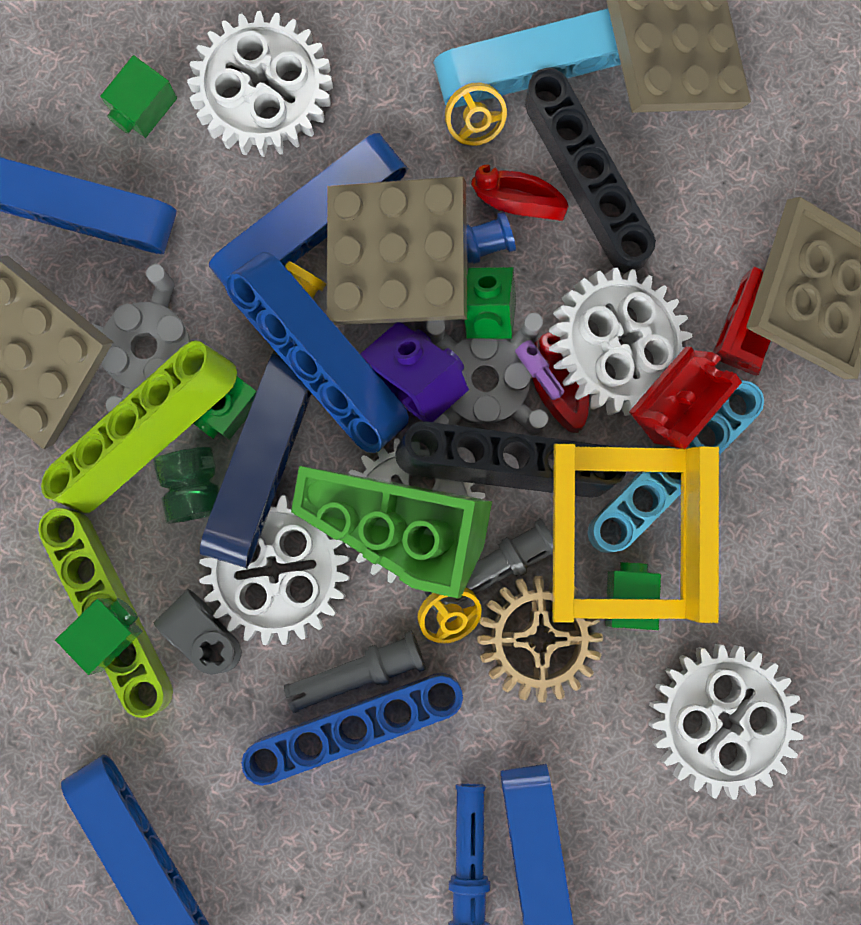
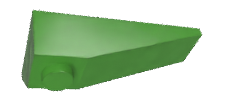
[291,466,492,599]

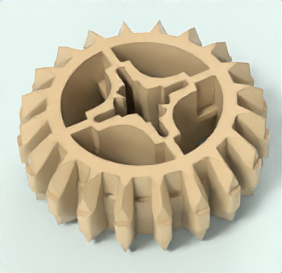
[477,576,603,703]

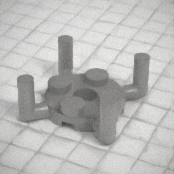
[91,264,191,412]
[427,313,548,434]

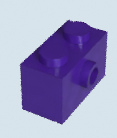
[360,322,469,422]

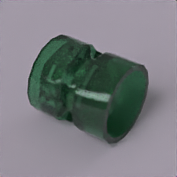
[153,447,221,524]

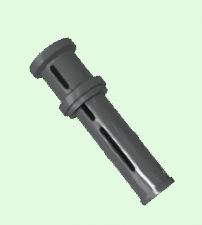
[424,518,553,614]
[284,630,426,713]

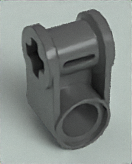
[153,589,242,675]

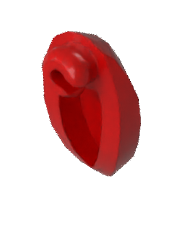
[471,164,569,221]
[531,332,589,433]

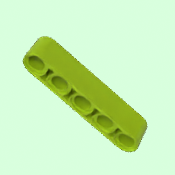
[41,341,237,513]
[38,508,173,718]

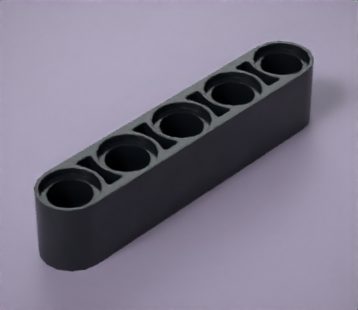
[525,68,656,273]
[395,422,626,498]

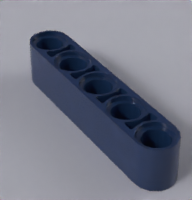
[200,351,312,568]

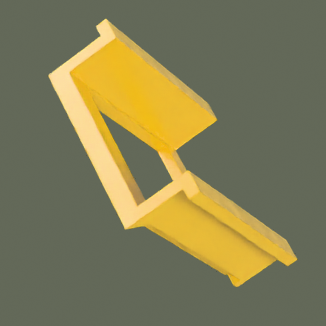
[552,444,719,623]

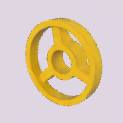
[445,83,507,146]
[417,588,482,643]

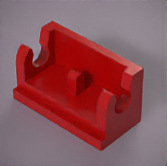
[713,267,771,376]
[629,347,742,450]

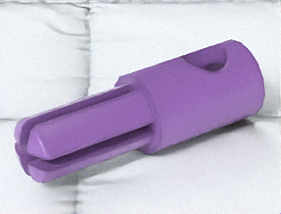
[515,340,564,400]

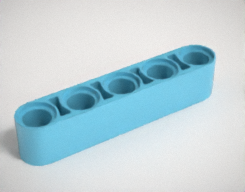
[433,9,621,107]
[588,380,764,553]

